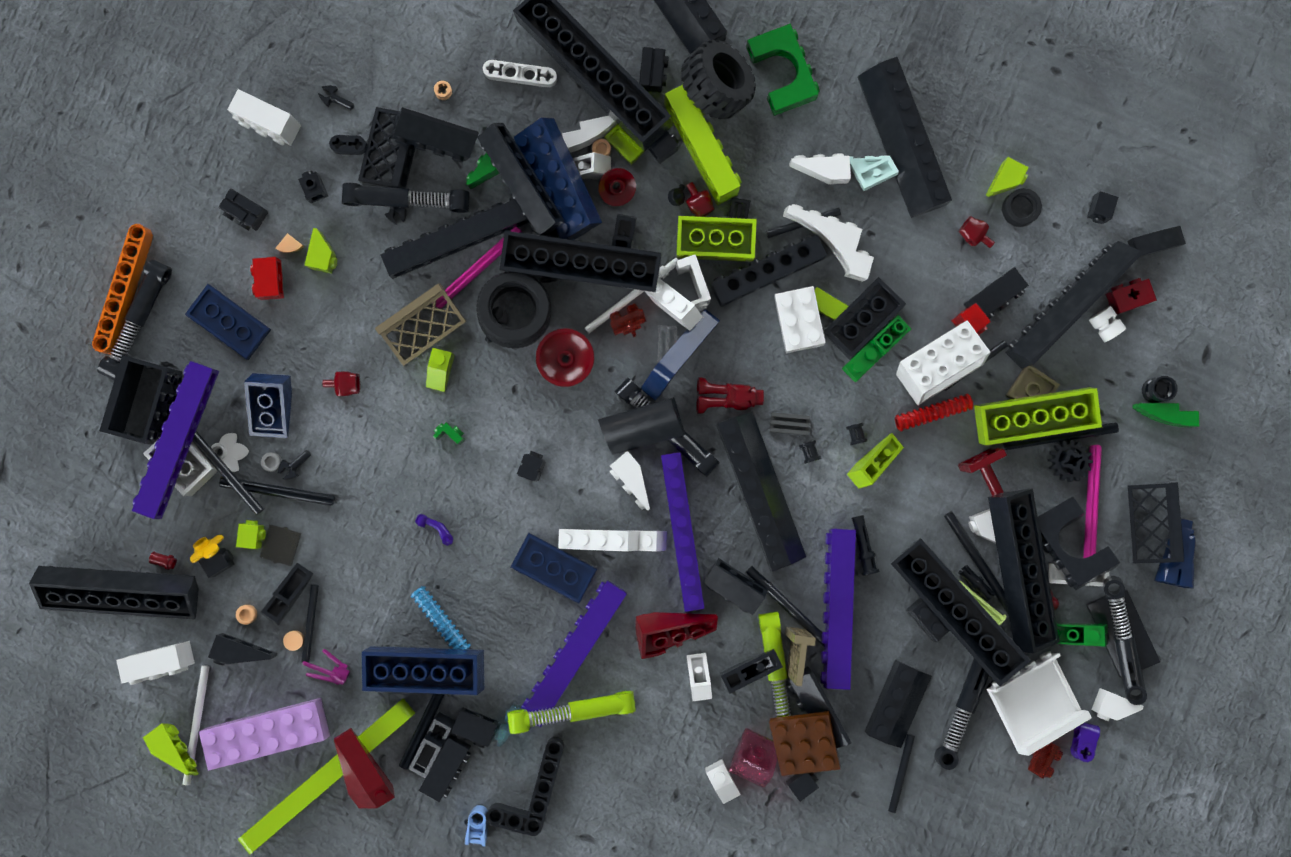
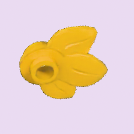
[190,535,224,563]

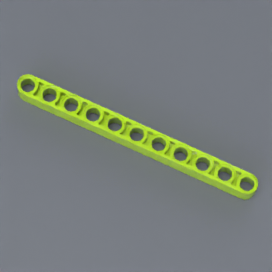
[237,698,415,855]

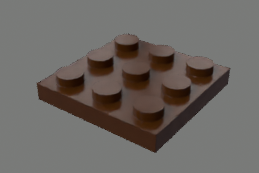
[769,711,841,776]

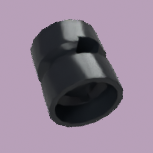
[1142,376,1178,403]

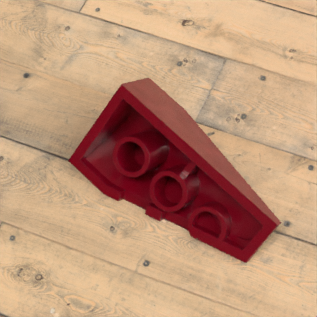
[635,612,718,659]
[334,728,395,808]

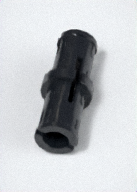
[958,565,995,601]

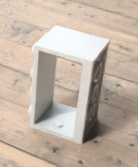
[896,320,990,405]

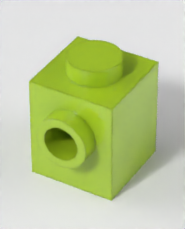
[236,520,266,549]

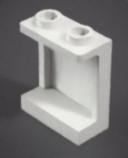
[676,255,711,312]

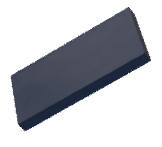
[185,284,271,360]
[510,533,597,604]

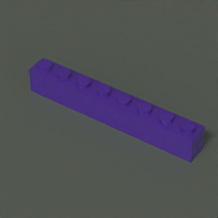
[132,361,219,519]
[661,452,704,612]
[820,529,856,690]
[520,580,627,728]

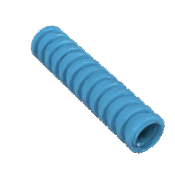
[410,586,471,649]

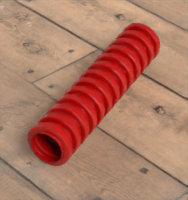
[895,393,974,432]

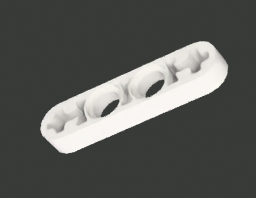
[483,60,557,87]

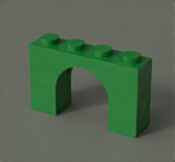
[746,24,820,116]

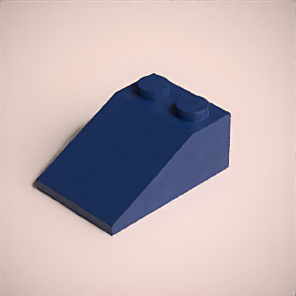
[244,373,292,438]

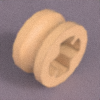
[434,81,452,100]

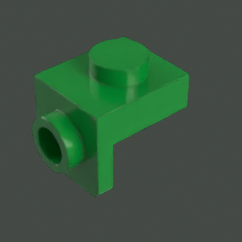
[433,422,465,445]

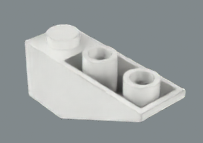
[789,153,851,184]
[610,451,650,511]

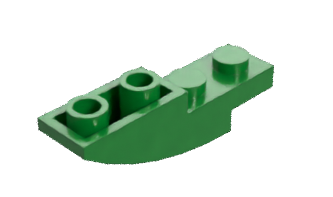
[842,315,911,382]

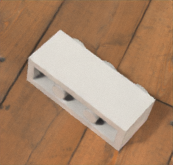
[645,277,703,331]

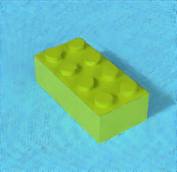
[676,216,757,262]

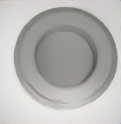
[261,452,282,472]

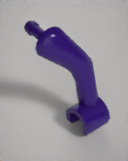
[415,514,453,546]

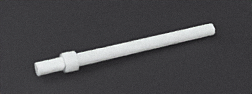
[585,258,678,334]
[182,665,210,785]

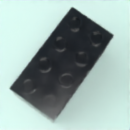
[99,355,182,445]

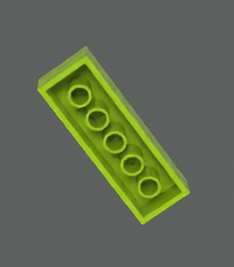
[664,85,742,206]
[974,387,1102,445]

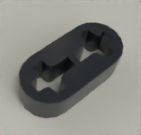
[329,135,367,155]

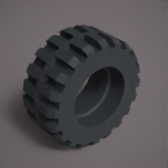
[681,40,756,119]

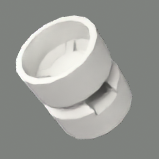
[1089,306,1126,342]

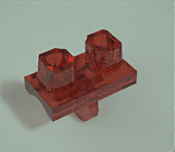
[610,303,647,338]
[1028,742,1063,779]

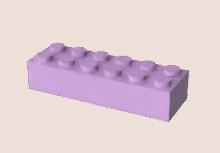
[199,698,330,771]

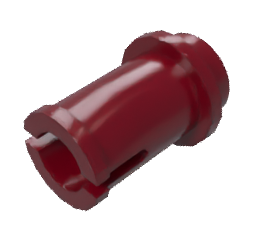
[149,552,177,570]

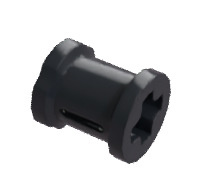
[846,423,868,445]
[799,440,821,464]

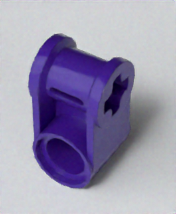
[1070,722,1100,762]

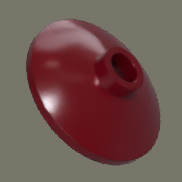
[598,168,636,206]

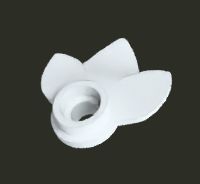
[211,433,249,472]

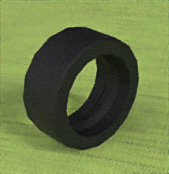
[1002,188,1042,227]

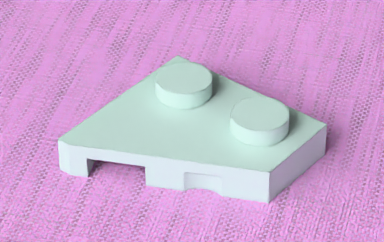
[849,156,899,191]

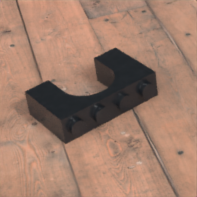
[1038,497,1120,591]

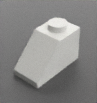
[573,152,611,179]
[969,509,996,544]
[687,653,712,701]
[1091,688,1144,721]
[705,759,741,804]

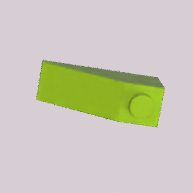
[847,433,904,489]

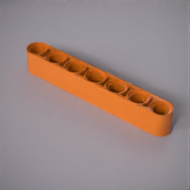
[92,224,153,354]

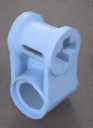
[465,805,488,847]

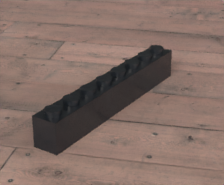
[380,197,530,279]

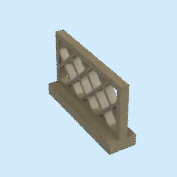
[375,283,467,366]
[785,626,816,687]

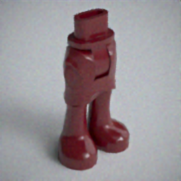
[696,377,764,414]

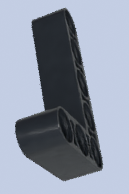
[486,737,564,836]

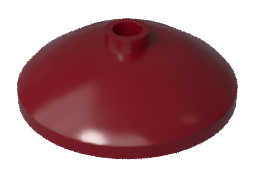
[536,328,594,387]

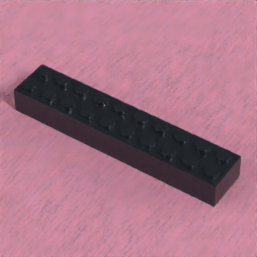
[513,0,673,151]

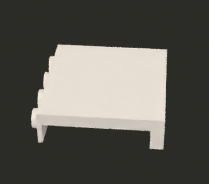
[987,651,1092,756]

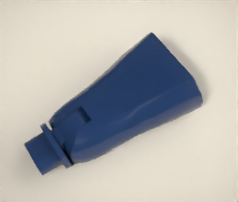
[1154,518,1196,589]

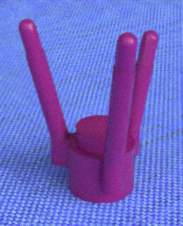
[302,649,350,685]

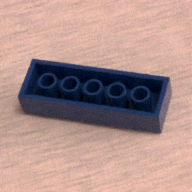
[513,117,602,240]
[362,646,484,695]

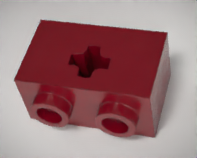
[1105,278,1157,315]

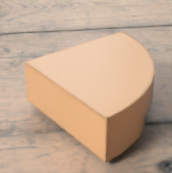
[276,233,304,253]

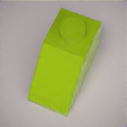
[986,157,1029,197]
[305,228,337,274]
[426,348,455,392]

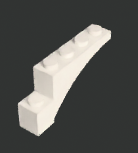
[783,204,874,282]
[558,529,667,551]

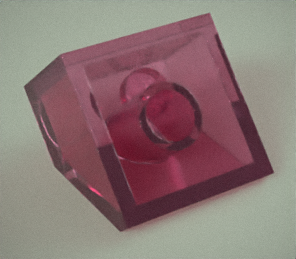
[729,728,777,788]

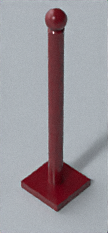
[958,448,1059,611]

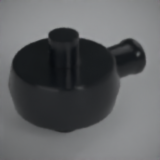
[668,184,685,206]

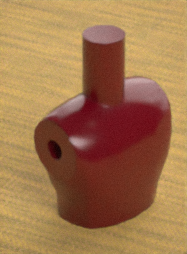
[685,182,715,217]
[958,216,995,248]
[322,371,361,396]

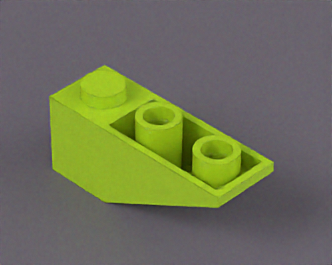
[143,723,199,775]

